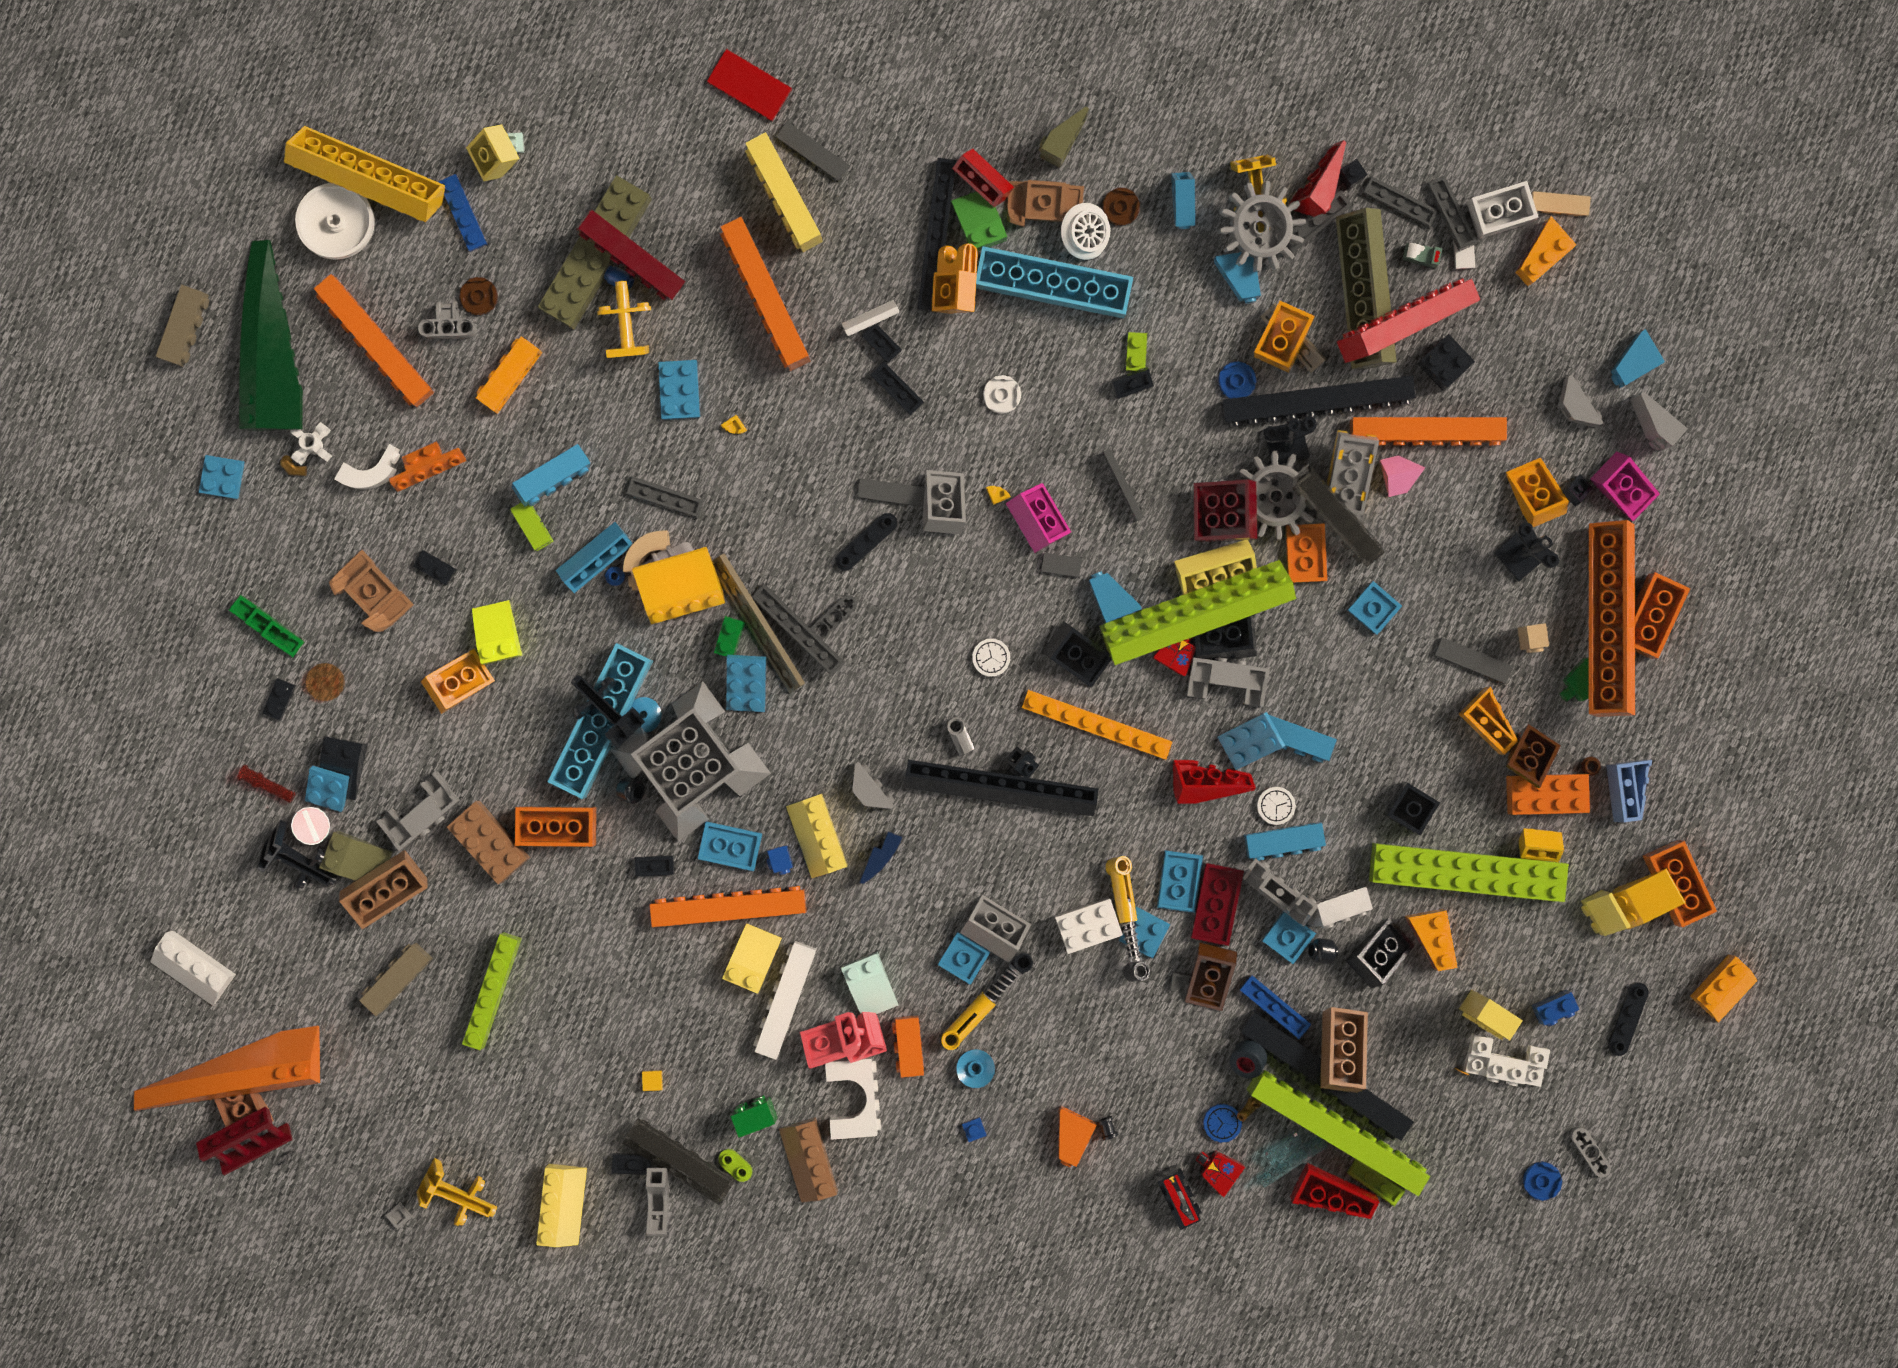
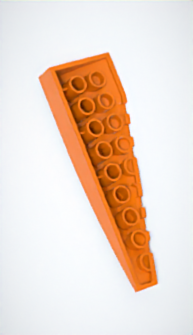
[134,1026,320,1111]

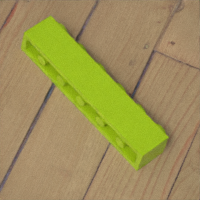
[462,932,522,1050]

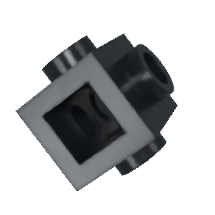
[1004,746,1039,778]

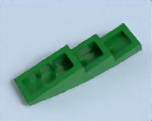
[229,594,304,657]

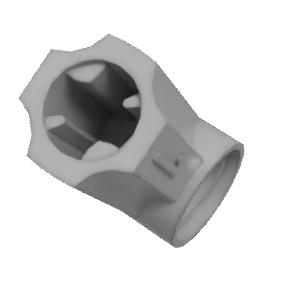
[946,717,974,756]

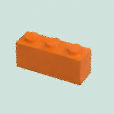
[892,1015,924,1078]

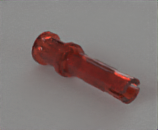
[237,764,296,804]

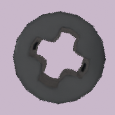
[1096,1116,1119,1141]

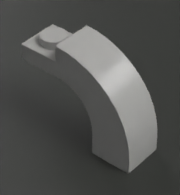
[646,1168,669,1236]

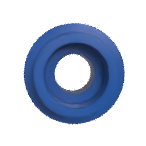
[605,567,625,586]

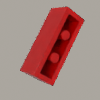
[952,148,1014,207]

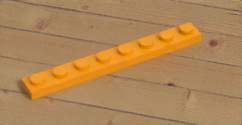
[1022,690,1172,760]

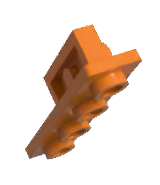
[389,441,466,492]

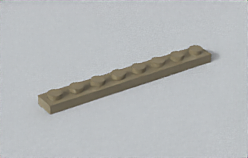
[712,554,805,693]

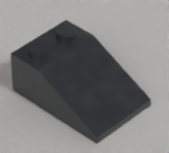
[1195,615,1257,659]
[1042,621,1112,688]
[320,736,367,800]
[1346,918,1415,989]

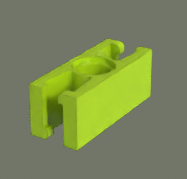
[510,502,554,551]

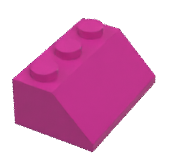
[1006,483,1071,553]

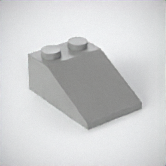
[1630,391,1688,451]
[923,470,966,534]

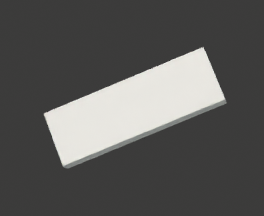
[842,300,899,336]

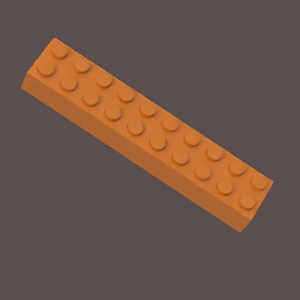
[1589,520,1635,717]

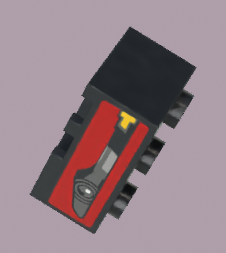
[1154,1164,1202,1230]

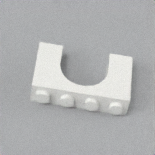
[825,1056,881,1140]

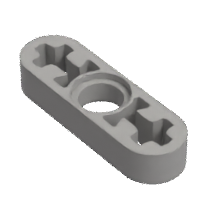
[1570,1127,1611,1178]

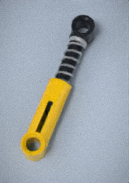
[1106,856,1150,982]
[941,951,1033,1050]

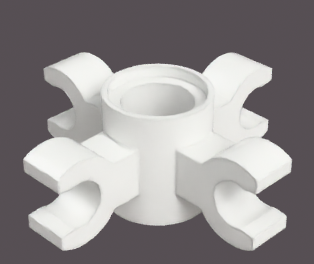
[290,422,332,465]

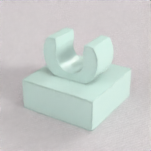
[507,132,524,153]

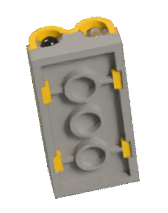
[1324,430,1379,515]

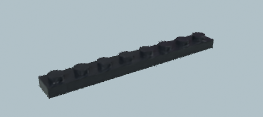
[917,158,956,313]

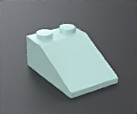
[841,952,898,1014]

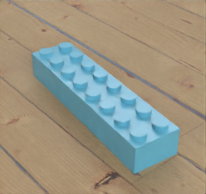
[976,246,1133,319]
[548,643,653,799]

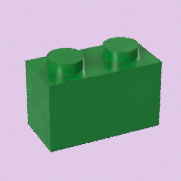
[714,616,745,657]

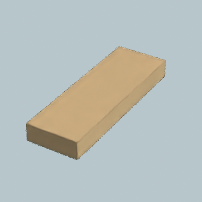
[1532,191,1591,217]

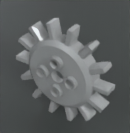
[1217,181,1306,272]
[1239,451,1321,541]

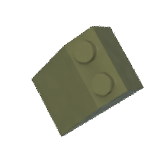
[1039,107,1089,168]
[320,831,392,881]

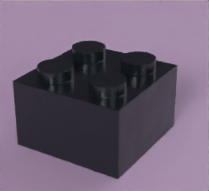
[1417,334,1475,391]
[1383,782,1440,836]

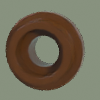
[1581,757,1601,776]

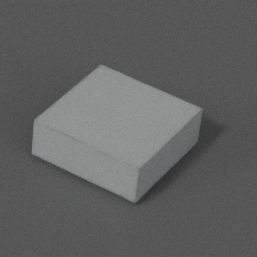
[385,1202,413,1230]

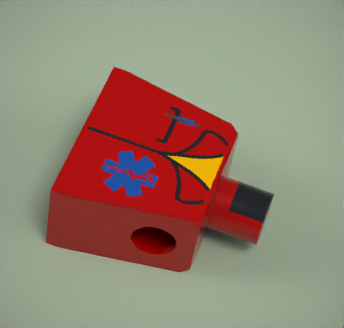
[1152,637,1196,677]
[1196,1150,1245,1197]

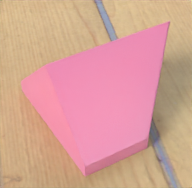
[1380,456,1425,497]

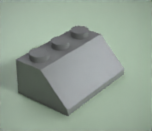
[960,895,1031,962]

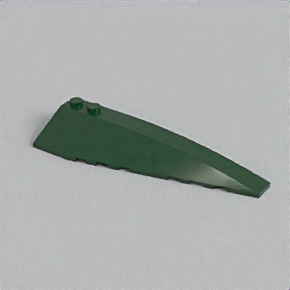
[239,240,303,431]

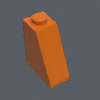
[1058,1106,1096,1167]

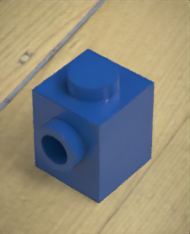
[767,845,794,875]

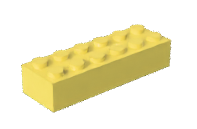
[745,132,823,252]

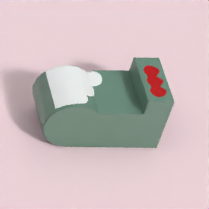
[1403,243,1443,269]

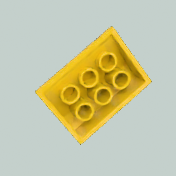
[632,547,725,625]

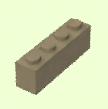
[156,284,209,367]
[359,943,433,1016]

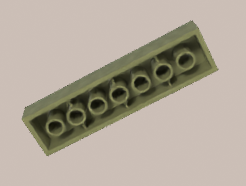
[538,175,652,330]
[1336,208,1397,369]

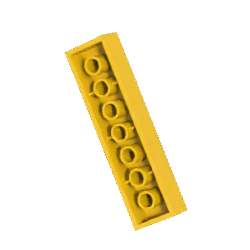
[284,126,445,222]

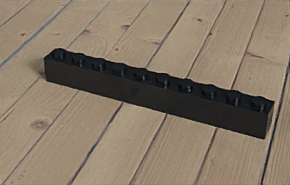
[1220,375,1416,427]
[904,759,1099,817]
[1239,1011,1414,1141]

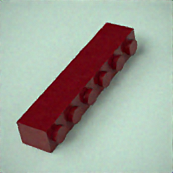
[576,210,686,301]

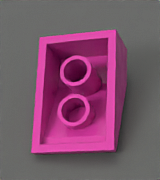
[1590,451,1660,521]

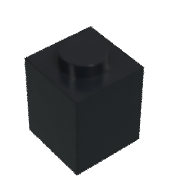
[1339,159,1368,190]

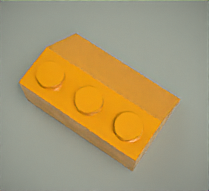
[1690,954,1757,1023]

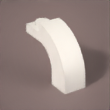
[334,444,400,490]

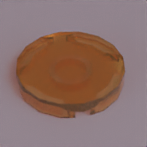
[306,663,345,701]

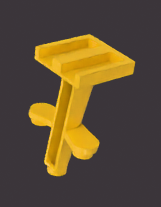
[1230,154,1287,233]
[597,281,651,358]
[416,1158,497,1226]

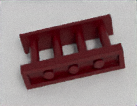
[196,1107,293,1176]

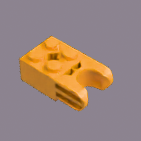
[932,244,978,314]

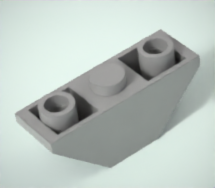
[1559,375,1604,427]
[852,761,895,809]

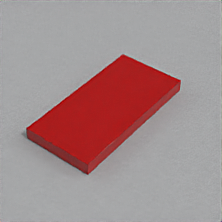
[707,49,792,122]

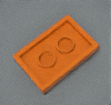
[1285,524,1327,583]

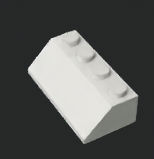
[151,931,236,1006]

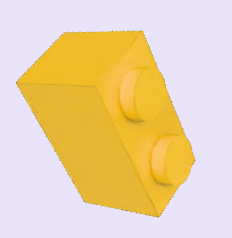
[1519,828,1564,862]

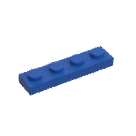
[438,174,488,252]
[1239,975,1311,1039]

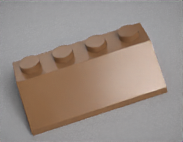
[779,1117,838,1202]

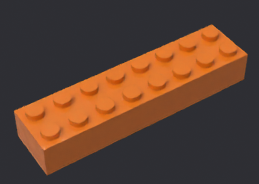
[720,217,811,371]

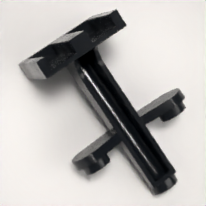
[1263,417,1317,465]
[1494,522,1560,582]
[571,675,645,749]
[257,820,337,889]

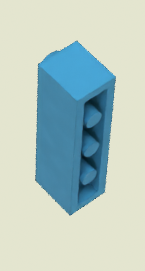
[512,444,591,507]
[556,522,633,593]
[1262,713,1337,763]
[1244,822,1326,861]

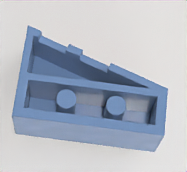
[1606,760,1652,823]

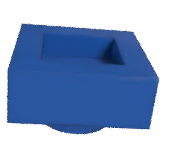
[962,1117,987,1142]

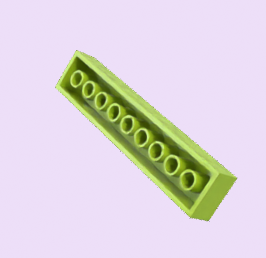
[1099,560,1296,665]
[1369,843,1569,902]
[1246,1070,1430,1197]

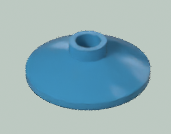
[630,697,662,733]
[956,1049,995,1088]

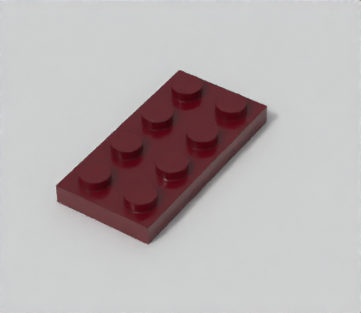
[1190,863,1244,946]

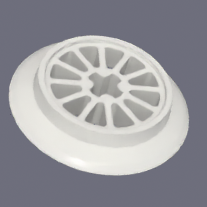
[1061,203,1110,260]

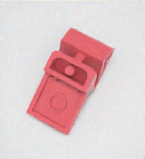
[800,1012,887,1069]

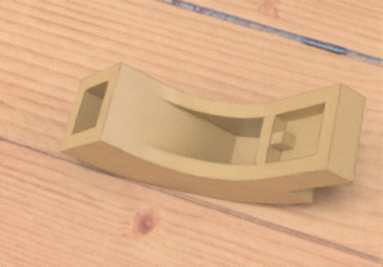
[623,530,670,591]

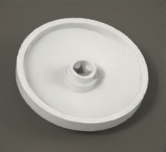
[295,183,375,260]

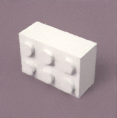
[1467,181,1539,239]
[1055,897,1123,954]

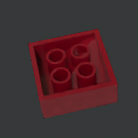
[1194,479,1257,542]

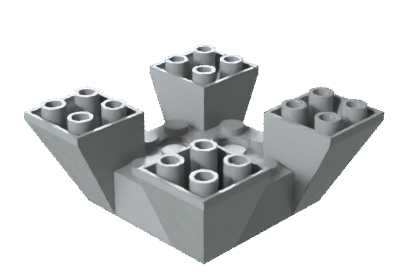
[610,681,771,842]

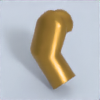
[280,455,307,476]
[1237,1097,1262,1122]

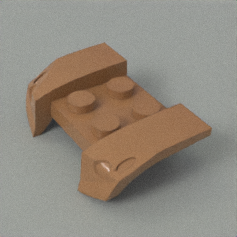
[1007,180,1084,228]
[329,550,414,632]

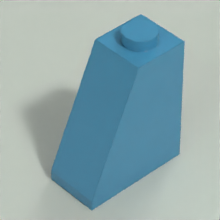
[1171,172,1195,229]
[1214,252,1261,304]
[1611,329,1665,388]
[1089,571,1142,623]

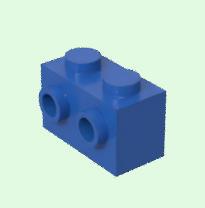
[1531,990,1580,1026]

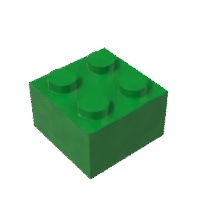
[730,1095,778,1138]

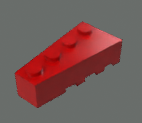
[1290,1163,1380,1219]

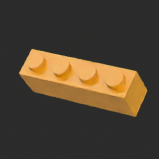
[476,336,543,414]

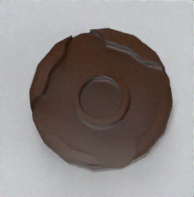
[1102,187,1140,226]
[459,277,498,316]

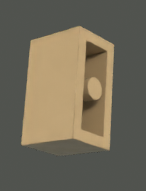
[1517,623,1549,653]

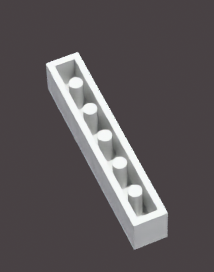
[753,941,817,1060]

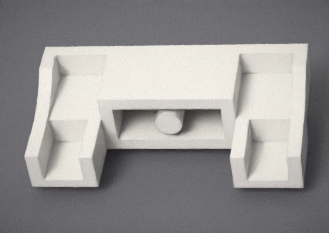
[1463,1034,1550,1087]

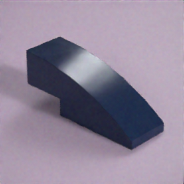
[860,831,903,884]

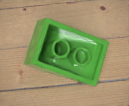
[951,191,1007,252]

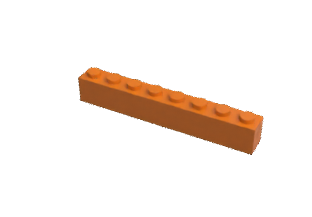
[314,274,435,407]
[1350,417,1507,446]
[650,886,807,927]

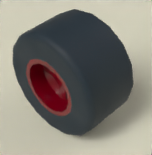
[1230,1040,1267,1079]

